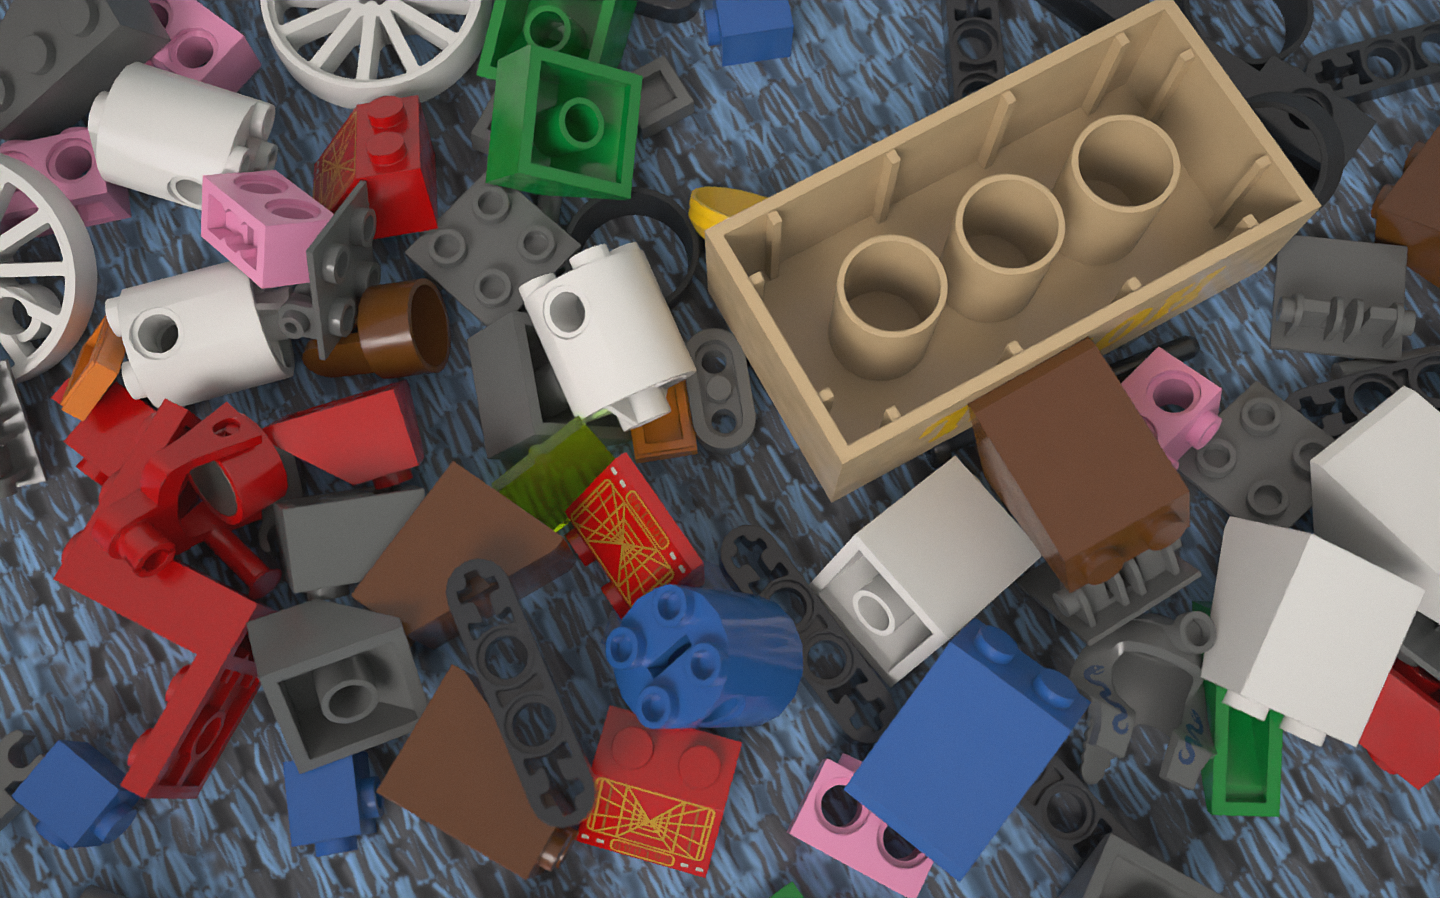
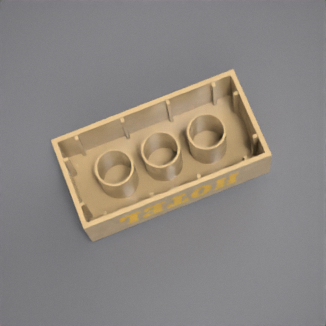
[705,0,1322,503]

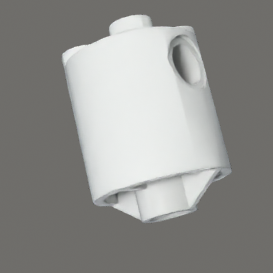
[88,61,278,211]
[519,242,697,432]
[105,261,295,409]

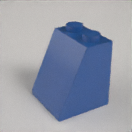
[844,617,1091,882]

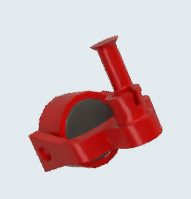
[91,402,288,600]

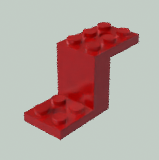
[53,398,278,799]

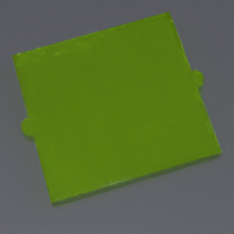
[491,415,616,533]

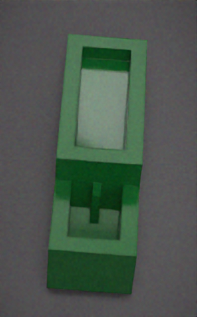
[1192,601,1284,817]

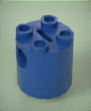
[605,584,803,729]

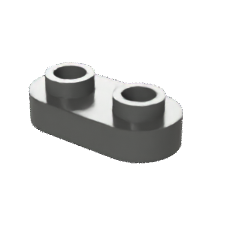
[685,328,756,455]

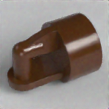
[302,278,451,379]

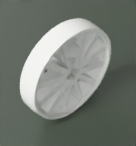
[260,0,492,110]
[0,153,97,384]

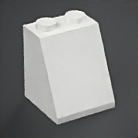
[1310,386,1440,624]
[809,456,1042,688]
[1201,516,1426,747]

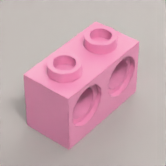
[145,0,262,93]
[0,127,132,238]
[201,170,334,289]
[1121,347,1222,471]
[787,753,933,898]

